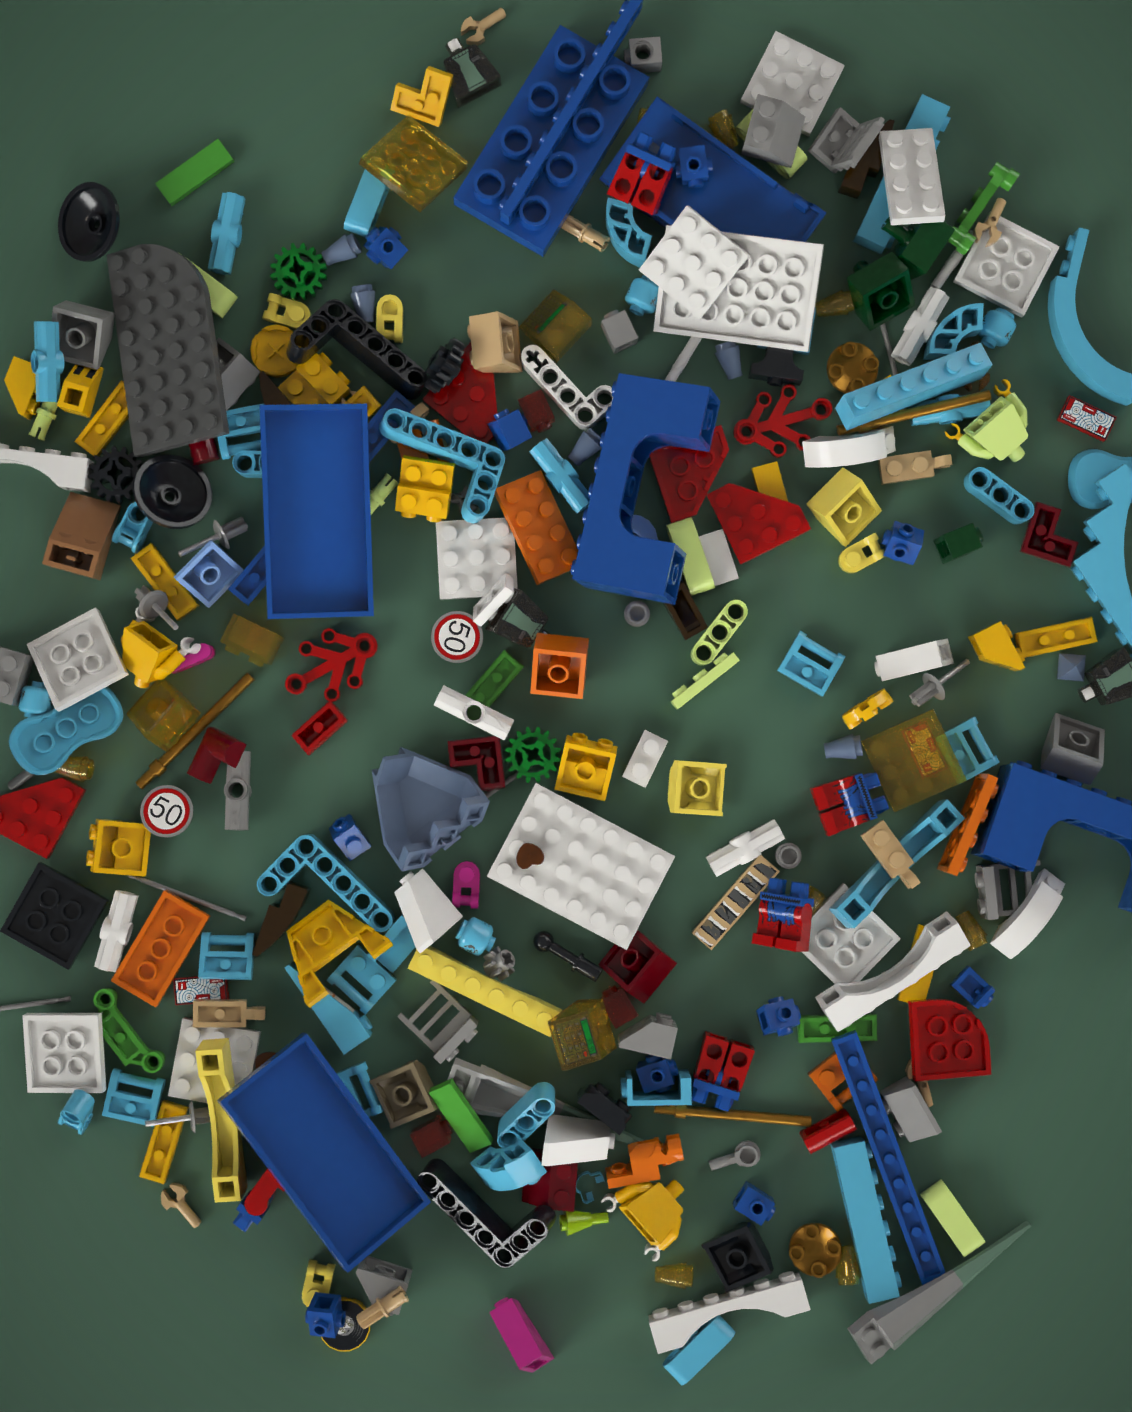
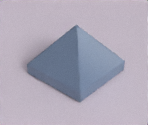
[1057,653,1086,681]

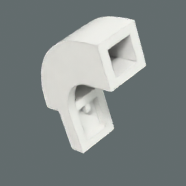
[802,425,896,468]
[990,868,1065,959]

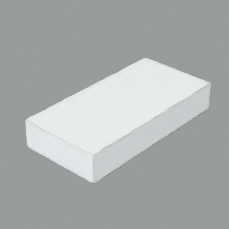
[699,529,739,586]

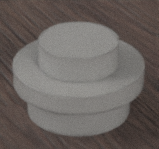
[624,601,650,627]
[775,843,802,869]

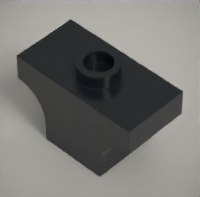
[748,347,804,386]

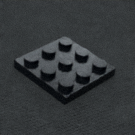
[0,862,109,970]

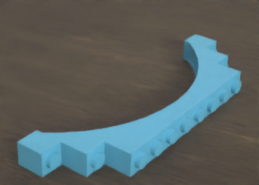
[1071,464,1132,659]

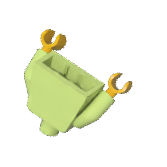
[945,379,1028,462]

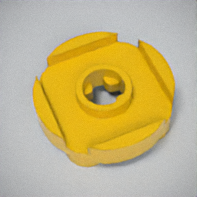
[842,688,894,730]

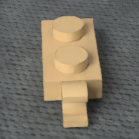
[878,450,953,485]
[860,820,921,889]
[193,999,266,1027]

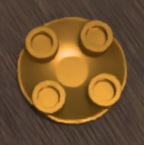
[827,342,879,393]
[789,1223,842,1278]

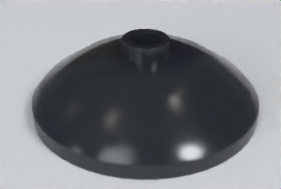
[58,182,120,262]
[133,455,212,529]

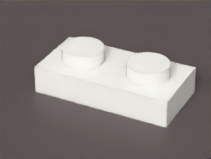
[473,573,515,626]
[622,730,668,788]

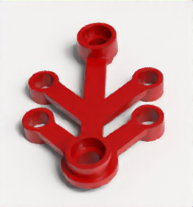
[733,384,833,458]
[285,628,378,702]

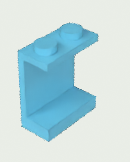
[620,1069,692,1106]

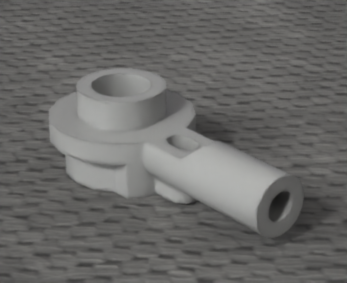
[709,1140,761,1171]

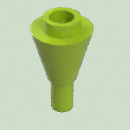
[559,1210,609,1236]

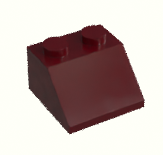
[598,929,677,1004]
[522,1148,578,1212]

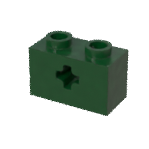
[933,523,983,564]

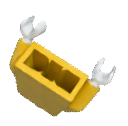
[121,606,201,688]
[601,1179,684,1261]

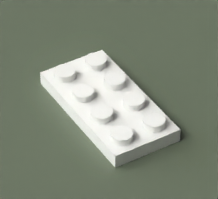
[879,128,946,225]

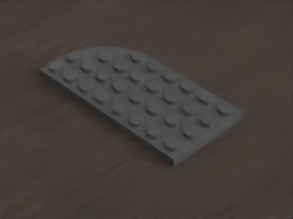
[106,244,229,457]

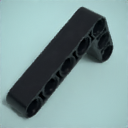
[286,299,427,400]
[417,1158,556,1268]

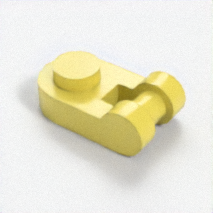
[262,293,312,329]
[376,294,404,343]
[838,532,886,573]
[302,1259,336,1307]

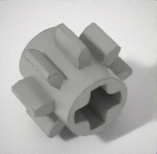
[483,946,515,981]

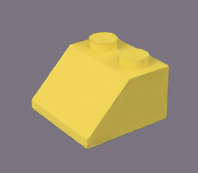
[806,468,882,547]

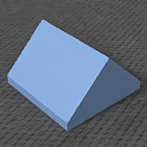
[174,540,244,608]

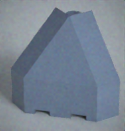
[372,747,490,871]

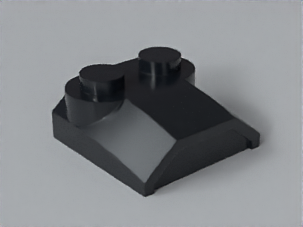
[577,1082,632,1135]
[701,1222,774,1292]

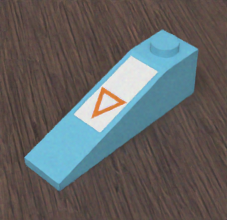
[284,962,373,1054]

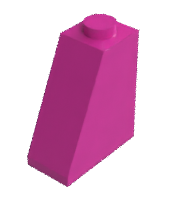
[489,1297,555,1373]

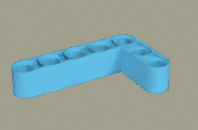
[379,408,505,524]
[257,834,395,932]

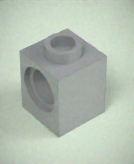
[624,36,662,73]
[601,310,638,354]

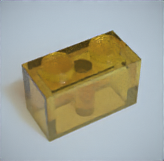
[220,613,284,667]

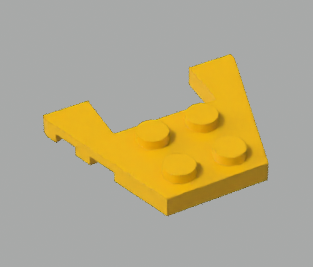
[286,899,393,1008]

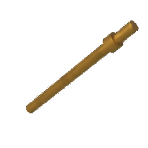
[837,390,991,436]
[135,672,255,790]
[654,1105,811,1127]

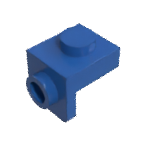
[329,814,372,861]
[950,965,995,1009]

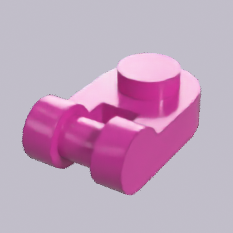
[172,643,216,674]
[452,861,480,909]

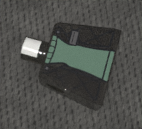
[443,38,501,108]
[485,588,550,649]
[1078,647,1132,705]

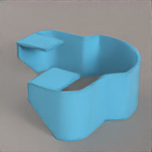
[576,1171,605,1204]

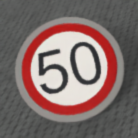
[431,611,483,663]
[140,785,194,838]

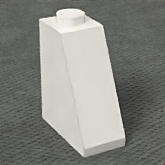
[874,638,954,681]
[394,868,463,953]
[541,1114,615,1166]

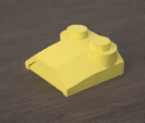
[668,760,727,816]

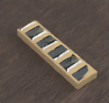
[691,855,780,950]

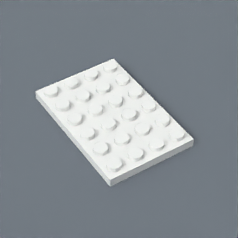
[653,225,824,352]
[487,783,675,950]

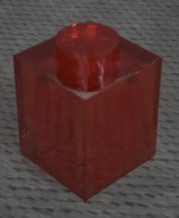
[518,389,555,433]
[599,985,638,1029]
[410,1115,453,1158]

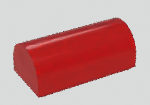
[291,701,349,756]
[799,1108,857,1154]

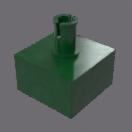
[881,217,955,280]
[847,251,915,331]

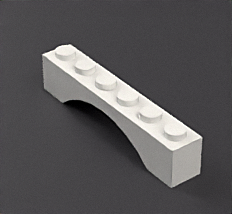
[0,443,94,493]
[815,911,971,1032]
[648,1271,811,1354]

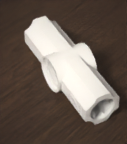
[891,287,950,366]
[434,685,514,741]
[706,819,785,877]
[94,890,139,972]

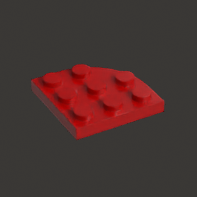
[908,999,991,1081]

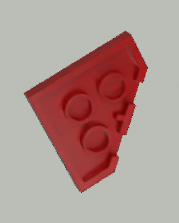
[422,342,497,444]
[649,425,729,523]
[706,483,812,565]
[0,777,86,859]

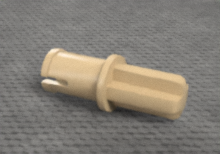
[561,215,610,252]
[356,1286,409,1329]

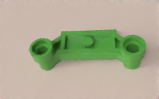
[948,161,1020,256]
[93,988,166,1073]

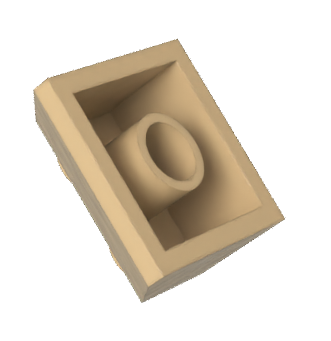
[467,311,523,373]

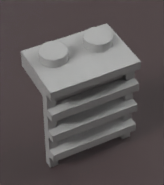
[807,107,885,174]
[975,860,1040,920]
[397,980,479,1064]

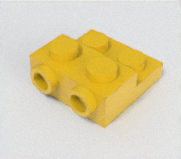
[277,352,351,404]
[395,455,455,522]
[554,732,618,801]
[86,819,151,876]

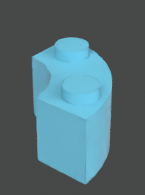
[605,197,652,268]
[923,303,984,360]
[470,1139,547,1191]

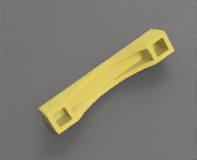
[408,946,562,1037]
[195,1038,248,1203]

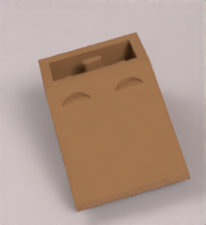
[42,492,121,580]

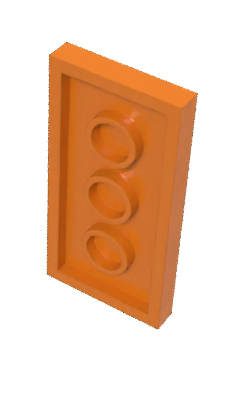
[494,470,578,585]
[937,773,999,876]
[111,890,211,1008]

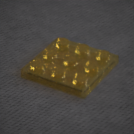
[359,115,469,213]
[861,708,967,812]

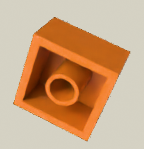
[530,633,589,699]

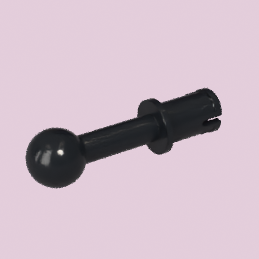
[533,931,603,982]

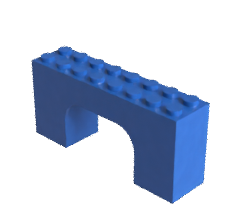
[571,373,721,605]
[971,760,1132,913]

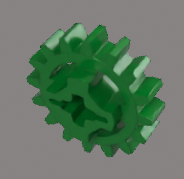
[270,243,327,301]
[505,727,561,783]

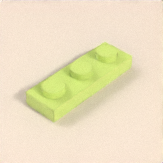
[670,652,740,710]

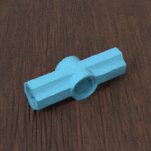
[208,192,246,275]
[31,321,64,402]
[908,394,991,426]
[529,438,590,514]

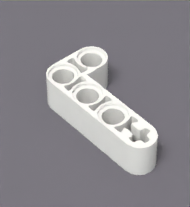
[521,345,613,430]

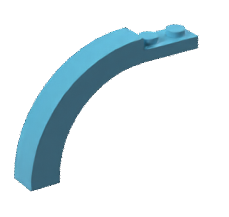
[1048,227,1132,406]

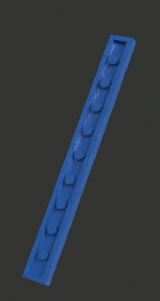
[498,0,643,225]
[228,390,415,606]
[831,1030,946,1285]

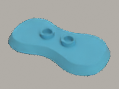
[1068,449,1132,509]
[9,687,123,775]

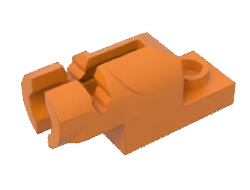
[605,1133,684,1189]

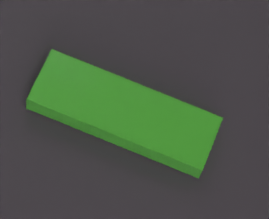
[155,139,235,206]
[465,650,524,726]
[797,1013,877,1043]
[429,1079,494,1153]

